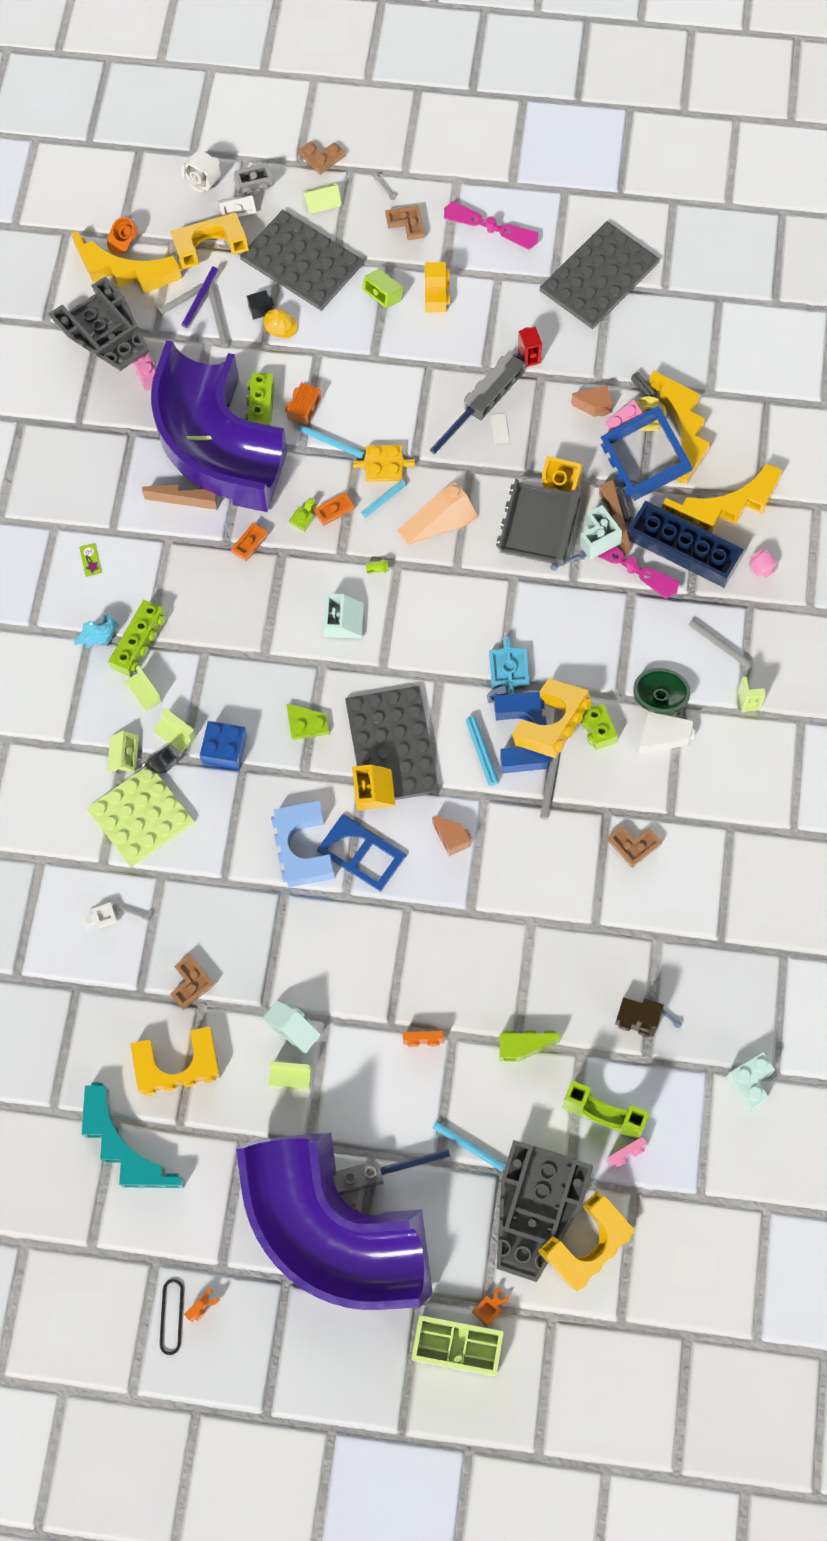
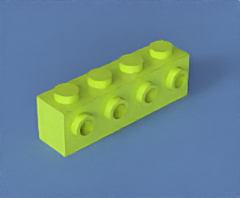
[245,373,274,426]
[108,599,166,677]

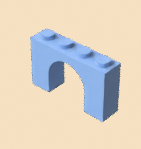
[271,801,335,888]

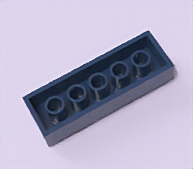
[627,500,744,588]

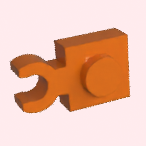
[472,1288,509,1327]

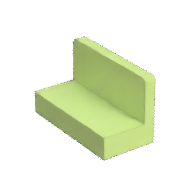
[303,183,342,213]
[125,666,161,712]
[738,676,766,712]
[154,708,196,753]
[107,731,139,773]
[268,1061,312,1090]

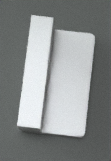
[218,193,257,217]

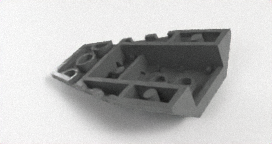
[48,276,149,371]
[496,1140,593,1282]

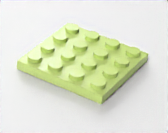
[87,767,194,868]

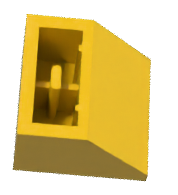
[352,765,396,811]

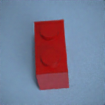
[518,326,542,368]

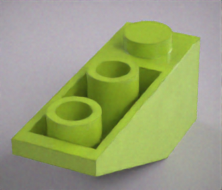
[499,1030,561,1062]

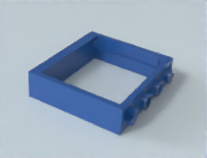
[601,405,693,501]

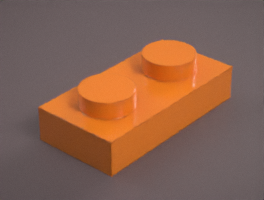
[314,492,355,526]
[231,522,268,561]
[403,1031,444,1047]

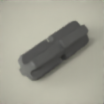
[631,372,655,397]

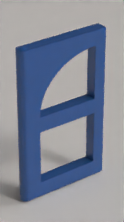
[317,814,407,892]

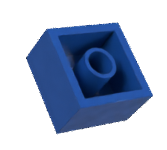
[199,721,247,770]

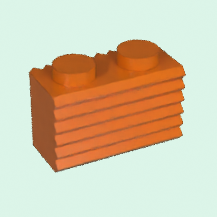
[285,382,321,425]

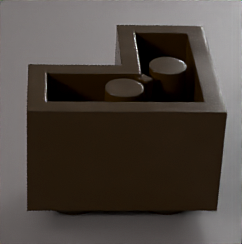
[615,997,664,1037]

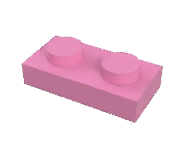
[605,400,644,431]
[606,1137,647,1168]

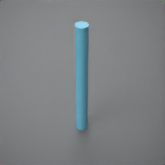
[299,425,365,459]
[433,1121,506,1172]

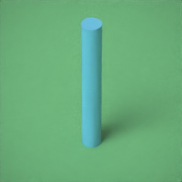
[361,480,406,518]

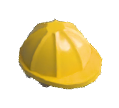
[263,308,297,338]

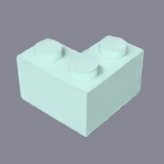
[580,505,622,559]
[262,1001,320,1054]
[726,1052,775,1113]

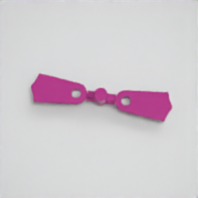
[444,201,538,250]
[597,547,680,599]

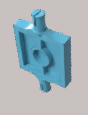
[489,637,529,695]

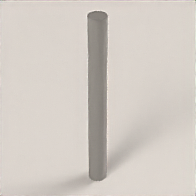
[208,286,229,348]
[689,619,753,669]
[540,754,559,820]

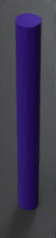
[181,266,218,328]

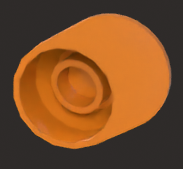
[107,217,138,255]

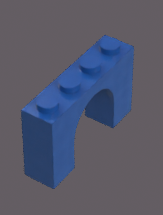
[494,692,551,773]

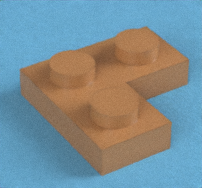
[298,141,346,175]
[385,206,424,240]
[607,826,662,868]
[170,954,215,1010]

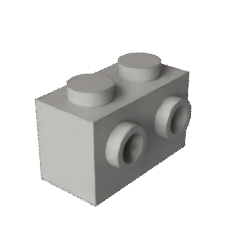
[233,163,272,195]

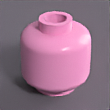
[749,549,777,578]

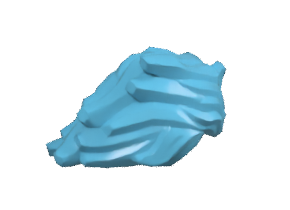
[74,613,119,648]

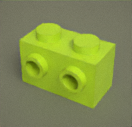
[362,269,403,308]
[580,703,618,751]

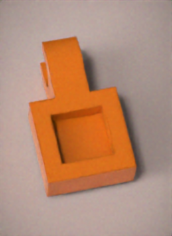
[184,1288,220,1322]

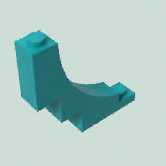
[81,1082,184,1188]

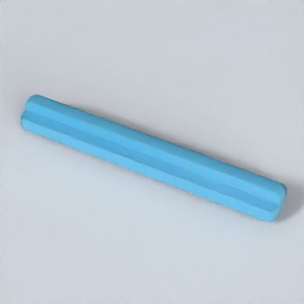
[466,716,498,786]

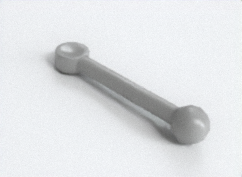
[373,173,396,200]
[112,903,151,921]

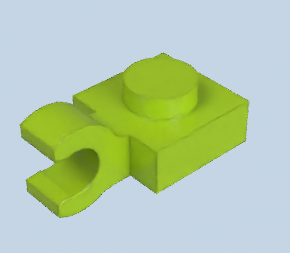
[289,497,317,532]

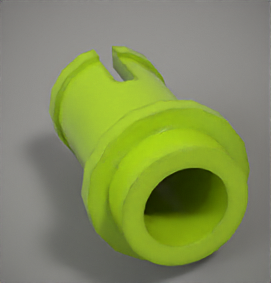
[366,559,389,574]

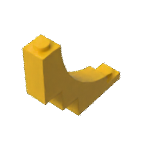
[71,231,183,294]
[649,371,710,485]
[662,463,783,533]

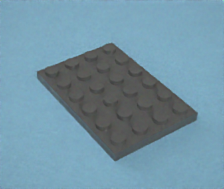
[240,209,364,311]
[539,221,660,329]
[345,686,439,800]

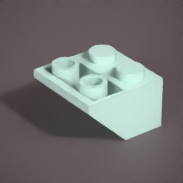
[323,594,364,638]

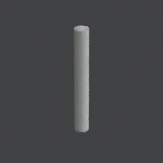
[158,283,203,315]

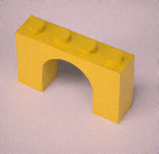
[170,212,249,269]
[512,678,592,758]
[130,1026,220,1096]
[538,1191,635,1292]

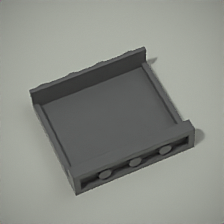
[496,478,581,566]

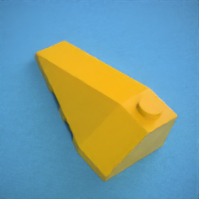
[542,456,584,493]

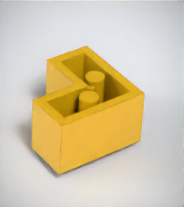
[425,262,450,312]

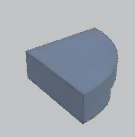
[486,686,507,703]

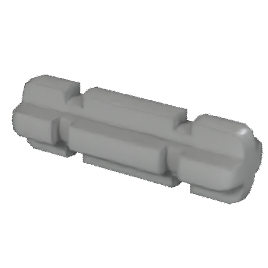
[615,488,632,522]

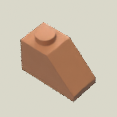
[571,386,613,417]
[432,816,472,856]

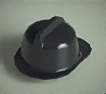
[134,742,178,774]

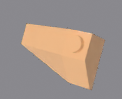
[398,482,477,545]

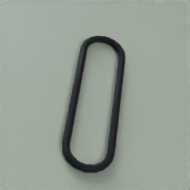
[160,1279,183,1355]

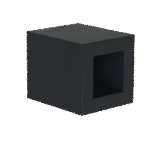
[246,290,274,320]

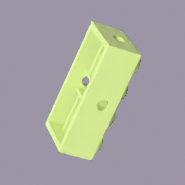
[411,1315,504,1377]

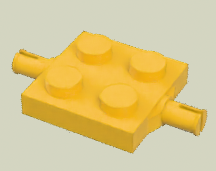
[353,445,415,482]

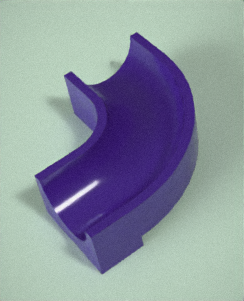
[151,340,287,513]
[236,1132,433,1310]

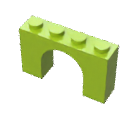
[562,1080,650,1140]

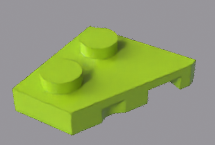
[286,704,329,740]

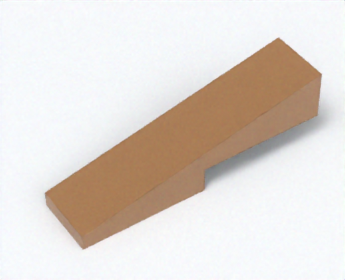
[599,480,630,555]
[142,484,217,510]

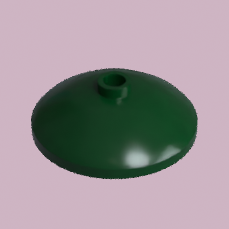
[633,668,691,714]

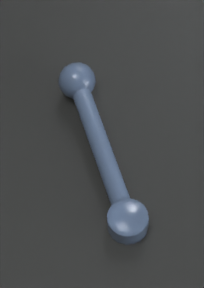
[550,552,586,571]
[648,997,682,1028]

